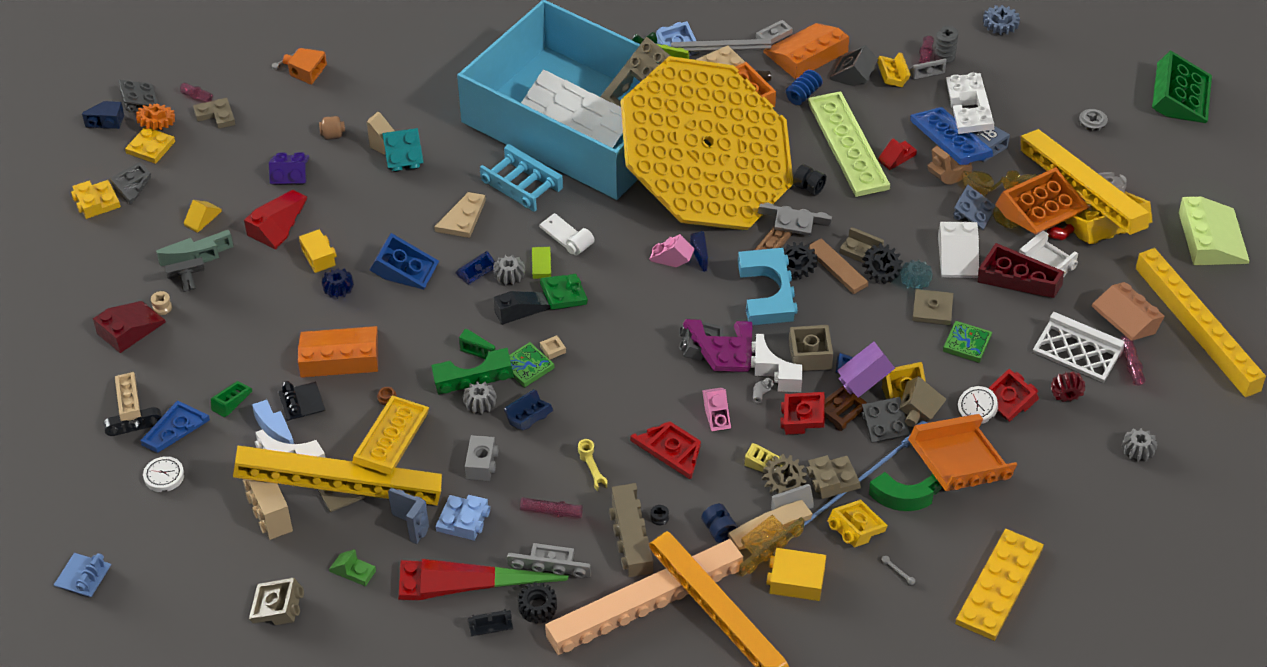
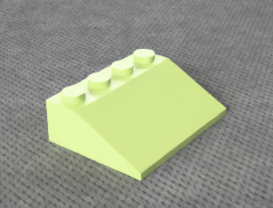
[1179,197,1249,265]

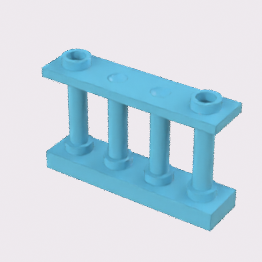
[480,144,563,212]

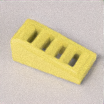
[745,443,785,474]

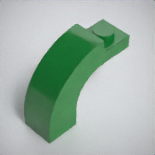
[869,472,942,511]

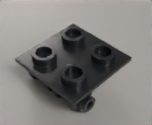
[278,381,325,421]

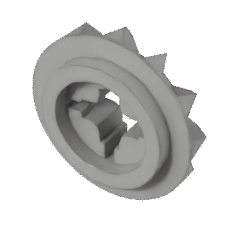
[1079,109,1108,131]

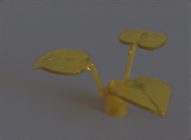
[963,170,1038,229]

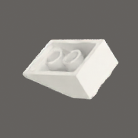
[938,222,979,278]

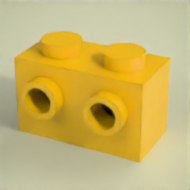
[299,229,337,273]

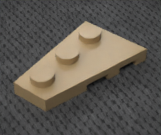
[435,192,486,238]

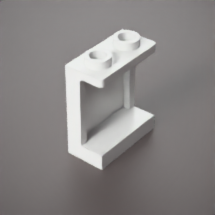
[1019,231,1078,278]

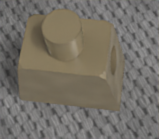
[900,376,946,427]

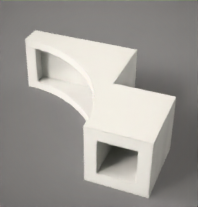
[751,334,802,392]
[255,429,326,458]

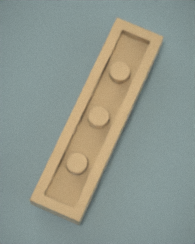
[115,372,141,421]

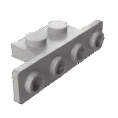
[758,203,832,236]
[507,543,591,578]

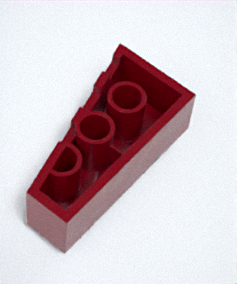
[978,243,1064,298]

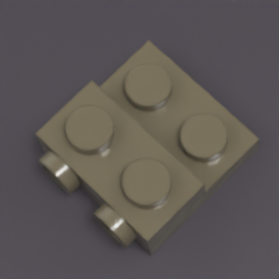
[806,455,861,499]
[249,578,304,625]

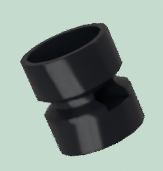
[793,164,827,195]

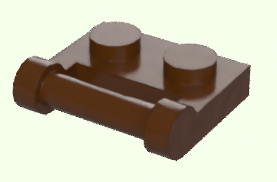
[825,386,867,431]

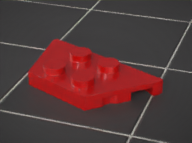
[630,421,701,479]

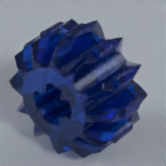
[321,268,354,299]

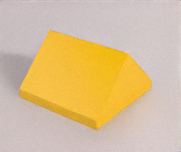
[882,362,926,400]

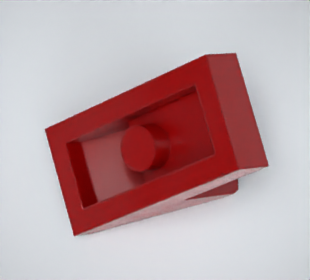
[878,138,917,170]

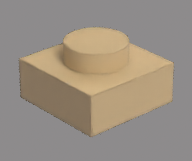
[540,335,566,360]

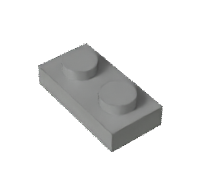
[756,20,793,44]

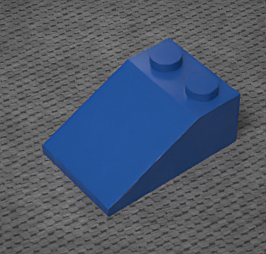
[370,233,439,290]

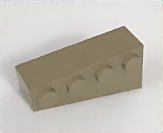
[609,483,653,577]

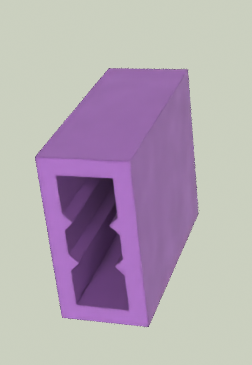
[837,342,895,397]

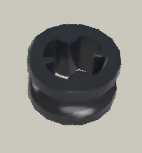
[651,505,669,526]

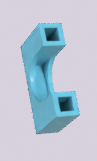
[738,248,798,325]

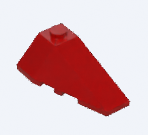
[244,190,307,250]

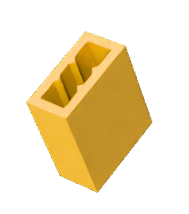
[766,548,826,601]

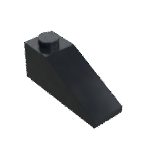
[494,291,551,325]

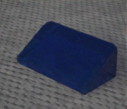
[456,251,495,285]

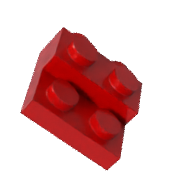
[988,369,1039,422]
[780,392,825,435]

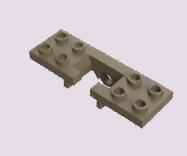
[600,37,670,107]

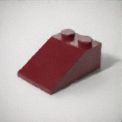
[93,301,166,353]

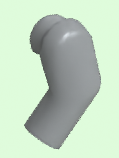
[753,378,774,404]

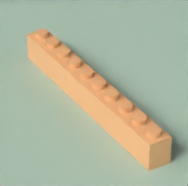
[545,539,743,655]

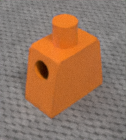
[283,48,327,85]

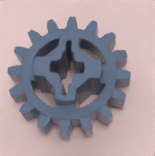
[983,5,1020,35]

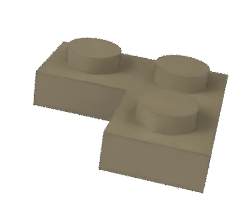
[193,98,235,129]

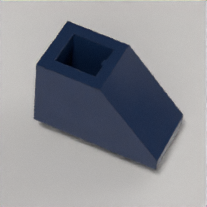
[82,101,124,129]

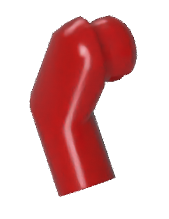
[1047,224,1074,240]

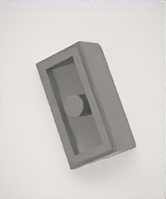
[909,58,947,80]
[771,484,814,510]

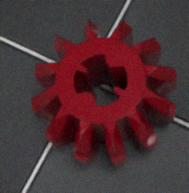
[1051,371,1085,402]

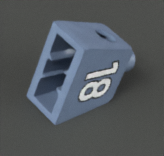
[972,126,1010,162]

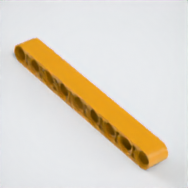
[649,531,789,667]

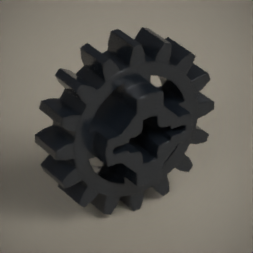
[784,242,818,280]
[862,243,903,284]

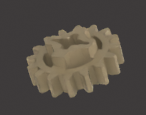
[762,454,807,494]

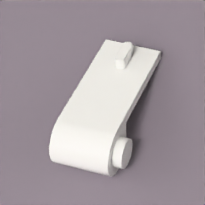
[539,213,595,255]

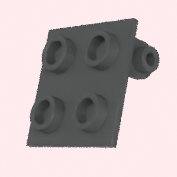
[118,80,158,112]
[862,397,910,442]

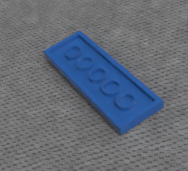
[910,107,993,165]

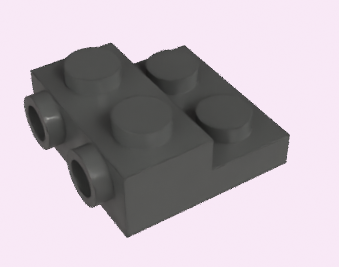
[679,318,724,361]

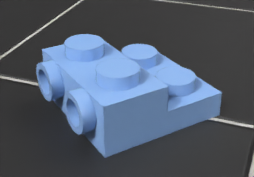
[656,21,700,56]
[435,495,490,541]

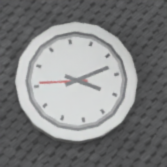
[958,386,998,424]
[143,457,184,492]

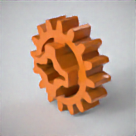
[136,104,175,130]

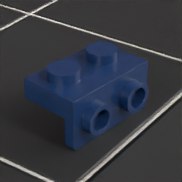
[504,389,553,431]

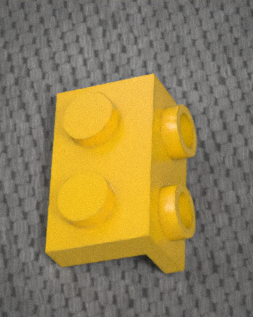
[877,52,910,87]

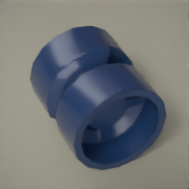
[701,503,738,543]

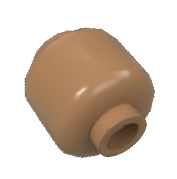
[319,116,345,140]

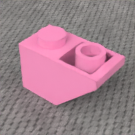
[649,234,695,268]
[702,388,731,431]

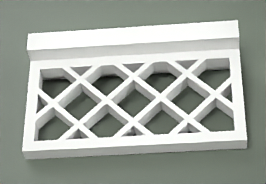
[1033,312,1125,383]

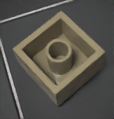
[789,325,833,371]

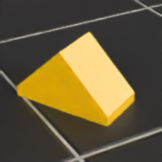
[184,200,222,233]

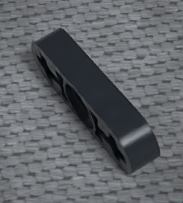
[103,407,162,436]

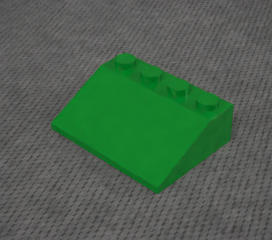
[1152,50,1212,123]

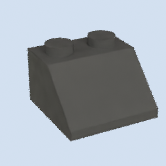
[829,45,878,86]

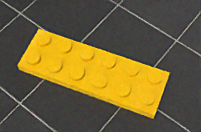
[352,395,429,475]
[955,528,1044,641]

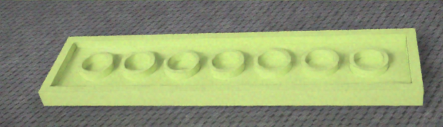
[808,91,890,197]

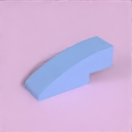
[252,400,294,444]

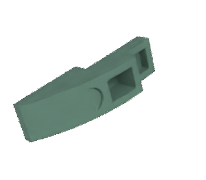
[156,230,234,266]

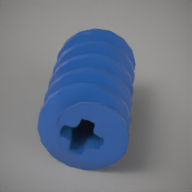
[786,70,823,105]

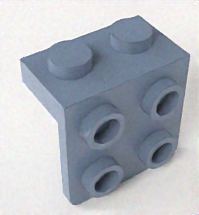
[388,488,429,544]

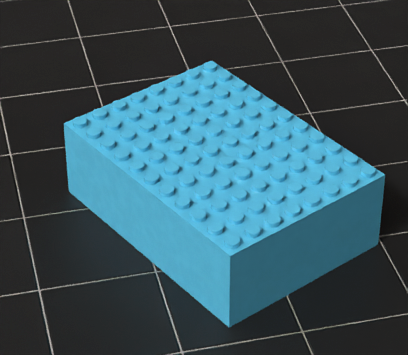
[457,0,640,200]

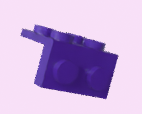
[269,152,309,184]

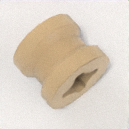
[151,291,172,315]

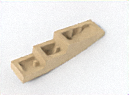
[728,500,813,550]

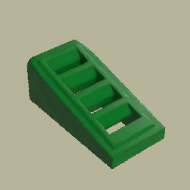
[459,329,496,359]
[211,381,252,417]

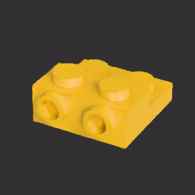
[71,180,121,219]
[827,500,888,548]

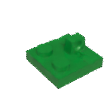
[540,274,588,309]

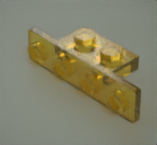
[739,514,805,577]

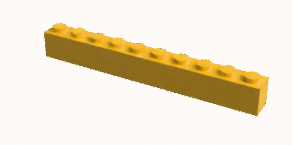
[1021,129,1150,235]
[1136,248,1266,398]
[233,445,442,506]

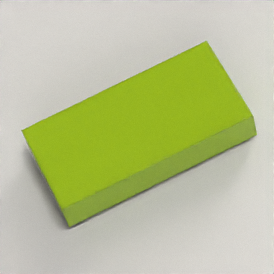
[532,247,551,279]

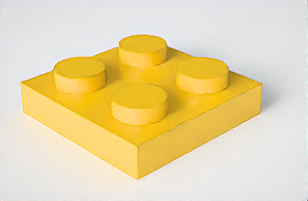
[125,127,175,164]

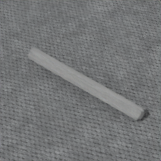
[671,39,772,52]

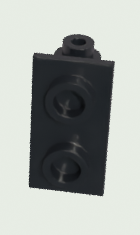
[468,609,513,637]

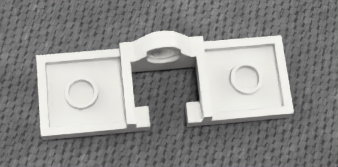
[946,72,994,134]

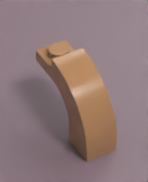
[927,146,972,184]

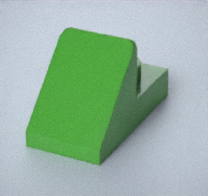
[329,549,376,586]

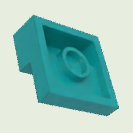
[382,128,424,171]

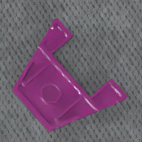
[683,319,753,372]

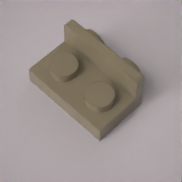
[840,227,884,263]

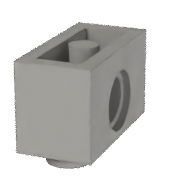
[465,435,499,481]

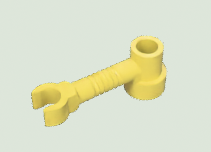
[578,439,607,491]

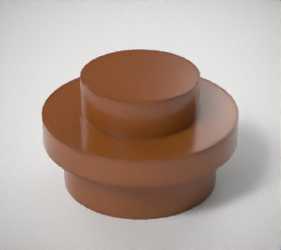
[377,387,397,405]

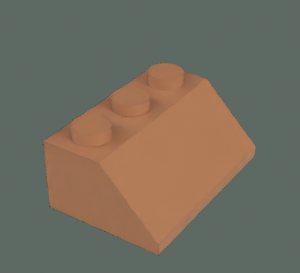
[1092,282,1165,341]

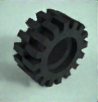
[518,582,557,623]

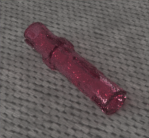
[1120,335,1146,386]
[520,497,583,518]

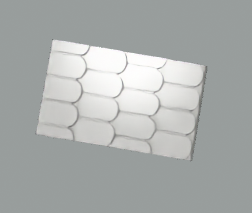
[521,70,623,148]

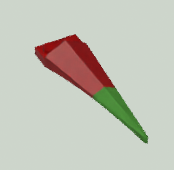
[398,559,569,600]

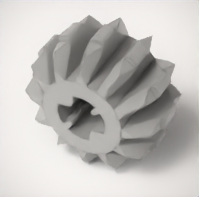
[493,255,525,286]
[463,381,497,414]
[1122,428,1157,462]

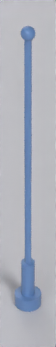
[790,420,927,536]

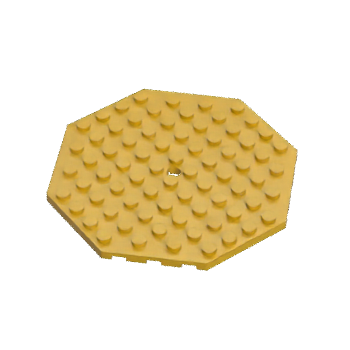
[620,56,793,230]

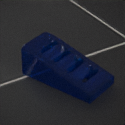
[690,231,708,272]

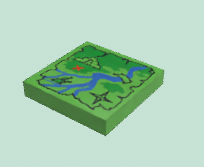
[943,321,992,363]
[509,342,555,388]

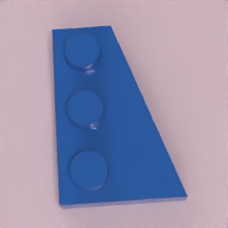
[140,400,210,453]

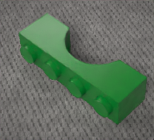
[431,348,514,395]

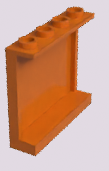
[908,414,1017,491]

